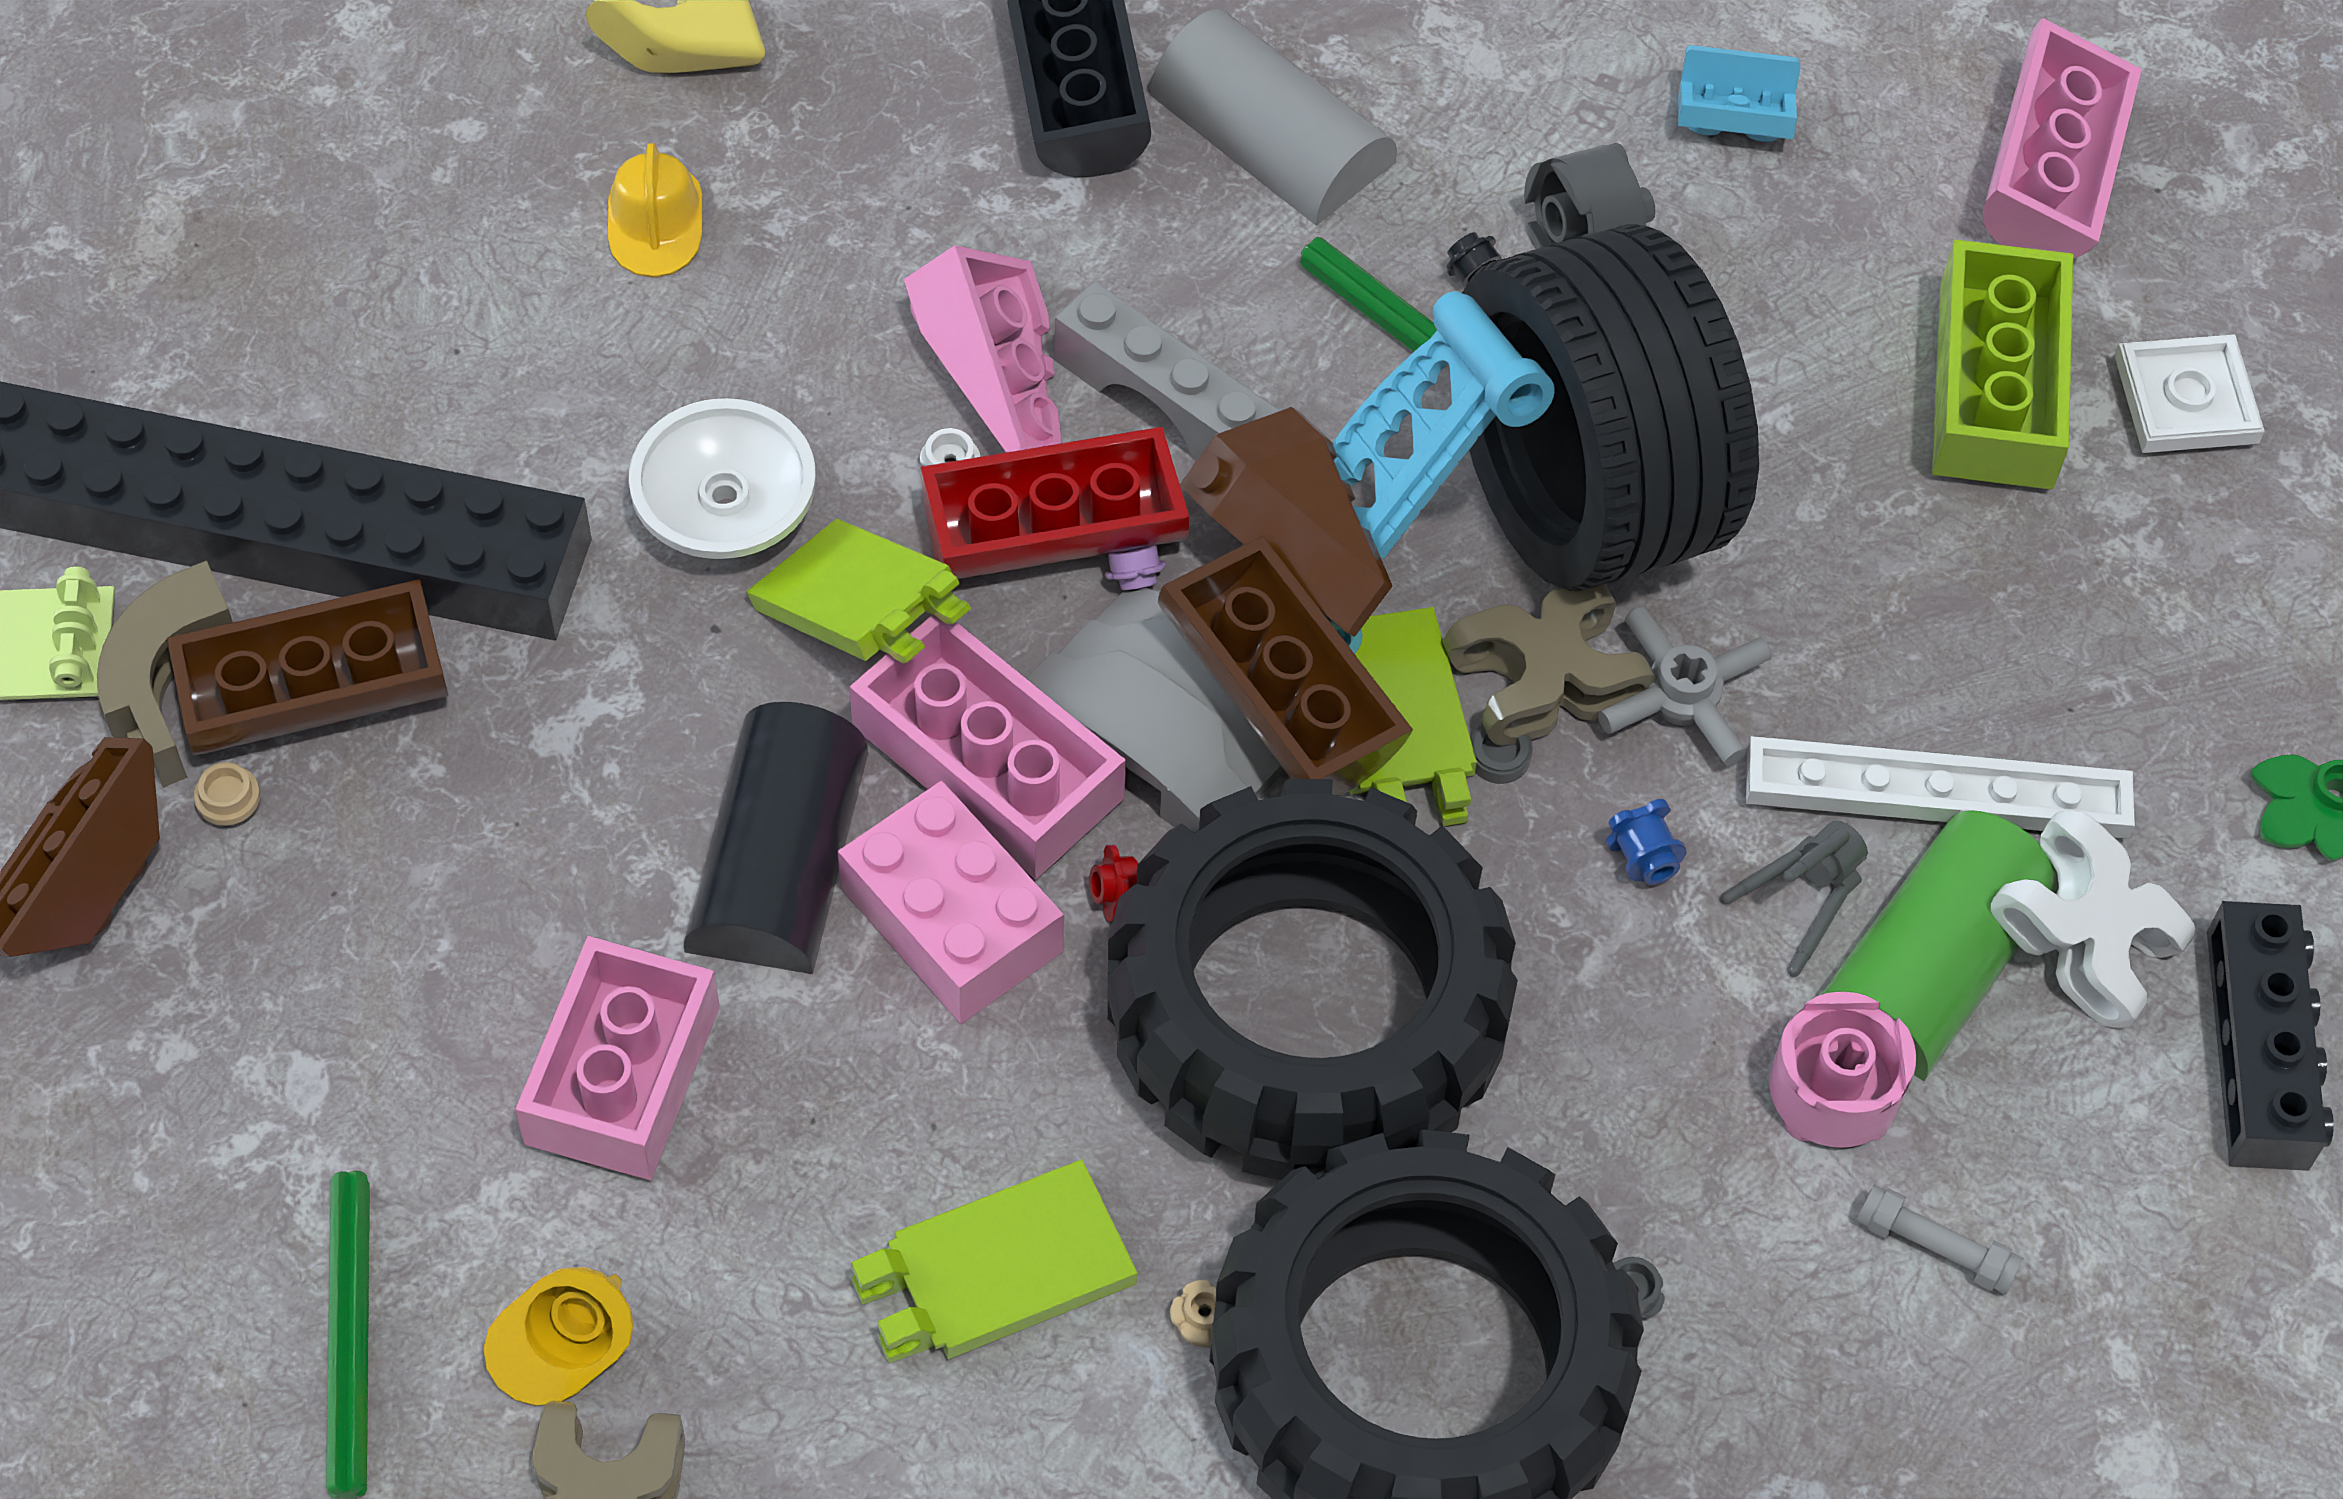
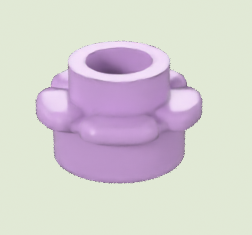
[1105,544,1166,590]

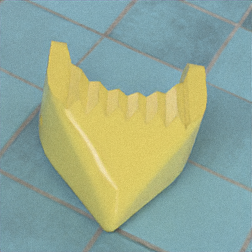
[585,0,765,73]

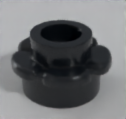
[1446,232,1501,286]

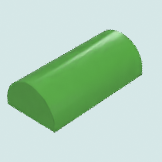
[1821,810,2059,1081]

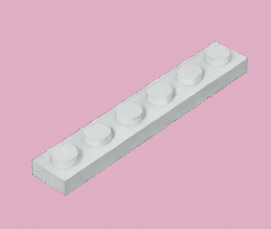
[1746,736,2135,839]

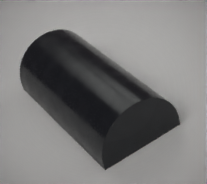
[1007,0,1151,177]
[684,702,868,974]

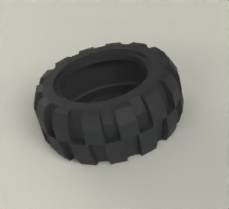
[1107,779,1518,1181]
[1209,1129,1644,1499]

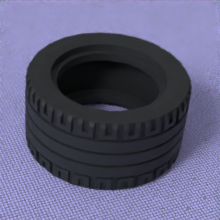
[1462,224,1759,591]

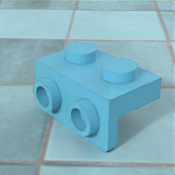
[1678,45,1801,142]

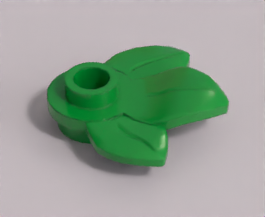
[2250,754,2343,861]

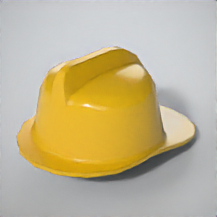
[608,143,703,278]
[483,1267,634,1406]

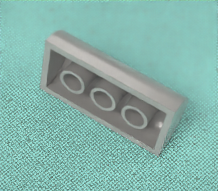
[1151,9,1397,226]

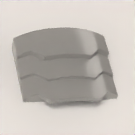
[1026,587,1285,833]

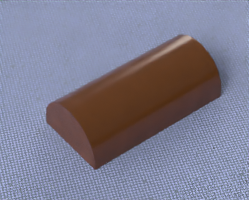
[1158,536,1413,796]
[167,579,449,756]

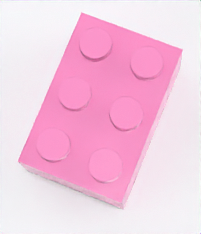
[838,780,1064,1024]
[515,936,720,1181]

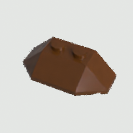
[0,737,160,957]

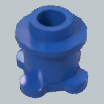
[1606,799,1687,885]

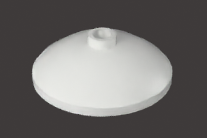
[629,398,816,559]

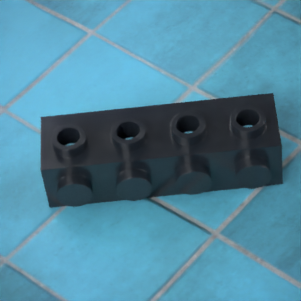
[2207,901,2334,1171]

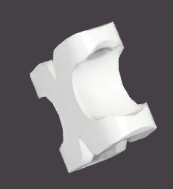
[1991,811,2195,1028]

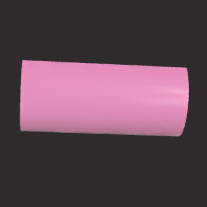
[1983,18,2142,258]

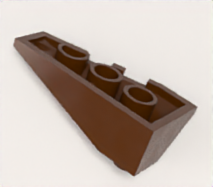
[1180,407,1393,637]

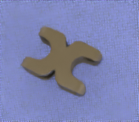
[1443,584,1657,746]
[532,1401,685,1499]

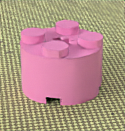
[1769,992,1916,1148]

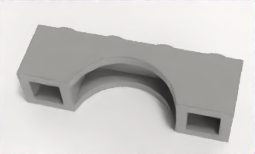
[1054,281,1280,461]

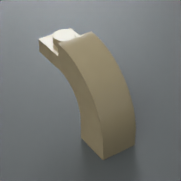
[97,561,233,787]

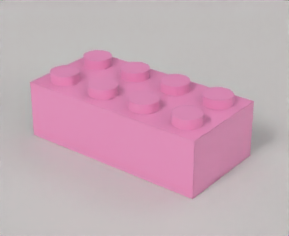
[849,614,1126,880]

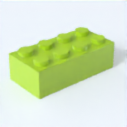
[1932,239,2073,490]

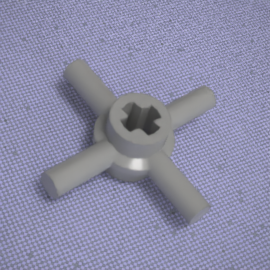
[1598,606,1772,766]

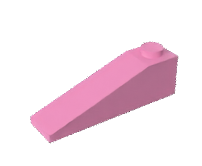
[904,245,1062,452]

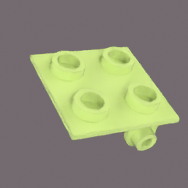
[0,566,115,700]

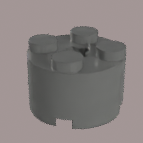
[1524,143,1655,249]

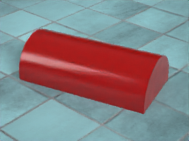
[920,427,1190,579]

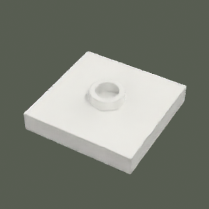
[2115,334,2265,453]

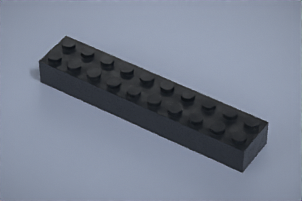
[0,381,592,641]

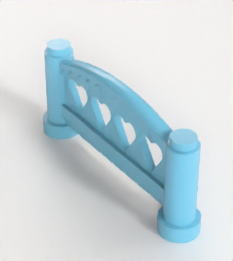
[1322,291,1554,654]

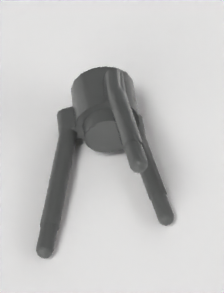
[1721,821,1868,977]

